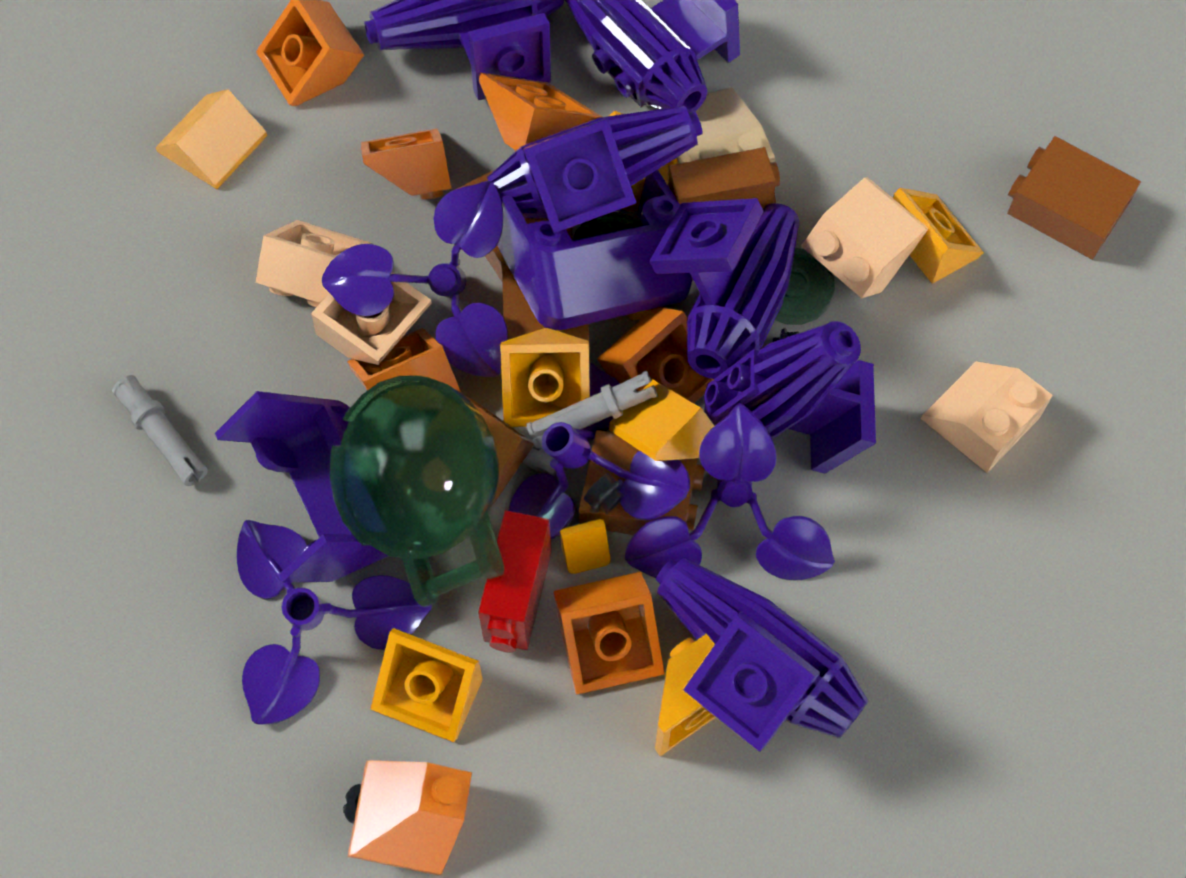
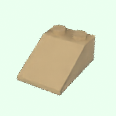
[677,87,775,163]

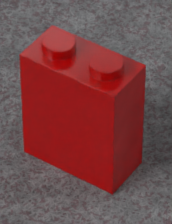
[478,510,552,653]

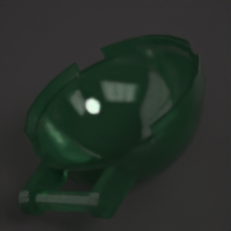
[330,376,504,607]

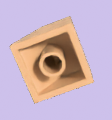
[801,177,929,298]
[255,220,371,307]
[311,273,432,365]
[921,361,1053,473]

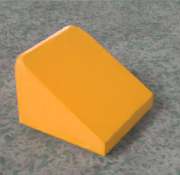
[560,519,611,574]

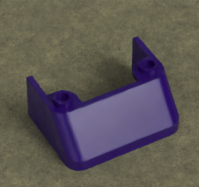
[497,170,693,330]
[215,391,414,583]

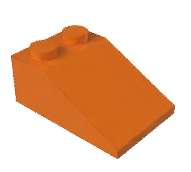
[479,73,602,151]

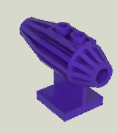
[364,0,564,101]
[565,0,740,112]
[487,105,703,233]
[650,198,800,379]
[704,321,876,474]
[656,558,869,752]

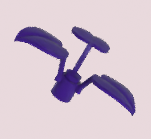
[322,181,508,377]
[508,362,690,539]
[625,403,835,580]
[236,520,432,725]

